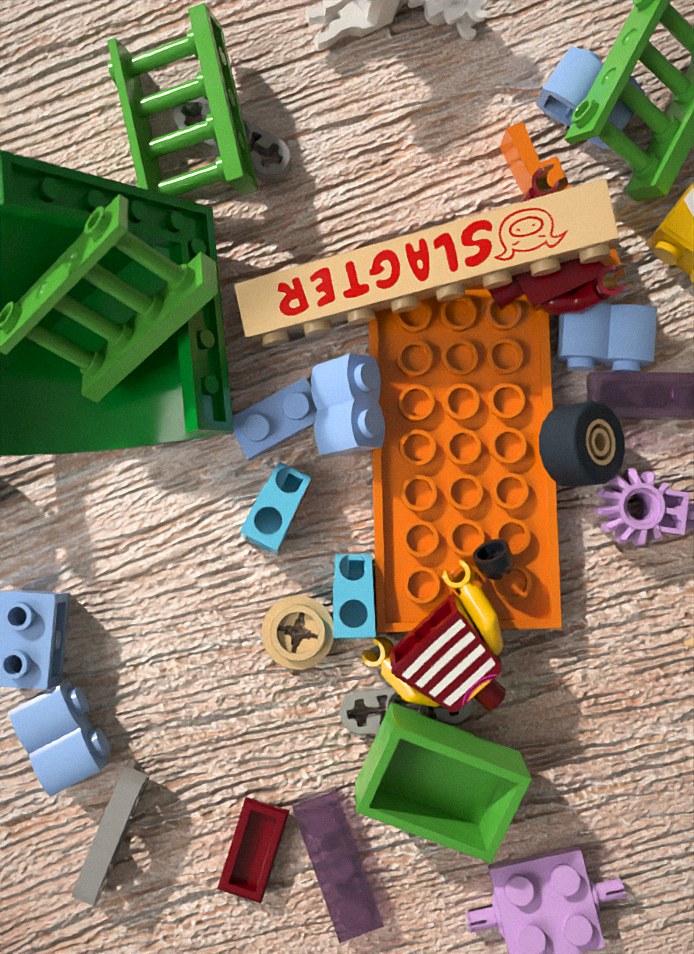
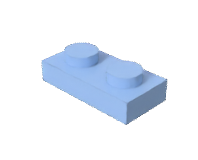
[233,377,317,461]

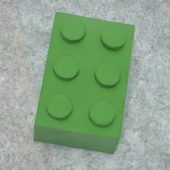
[355,702,532,863]

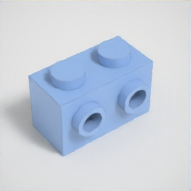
[0,589,69,690]

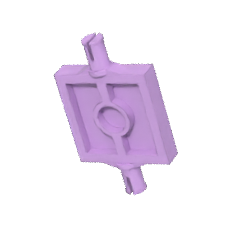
[465,846,626,954]

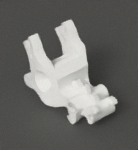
[305,0,488,51]

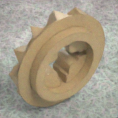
[261,596,334,669]

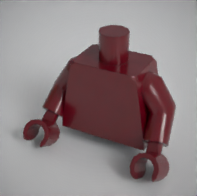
[487,164,634,315]

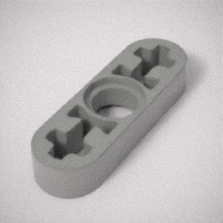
[174,97,291,183]
[340,685,474,734]
[72,766,149,906]

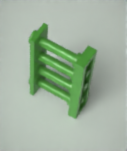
[564,0,694,202]
[107,3,259,197]
[0,194,218,403]

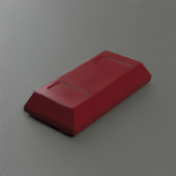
[217,797,290,904]

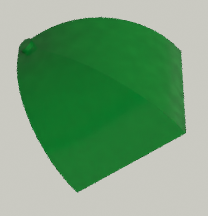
[0,149,234,457]

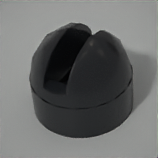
[473,539,514,580]

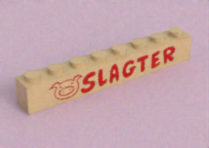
[234,178,619,347]

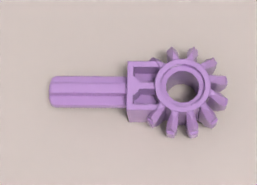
[594,468,694,546]

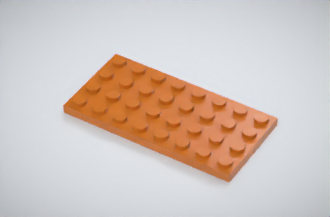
[368,284,562,632]

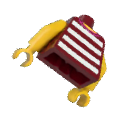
[362,560,506,712]

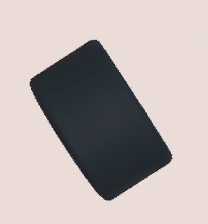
[539,401,625,487]

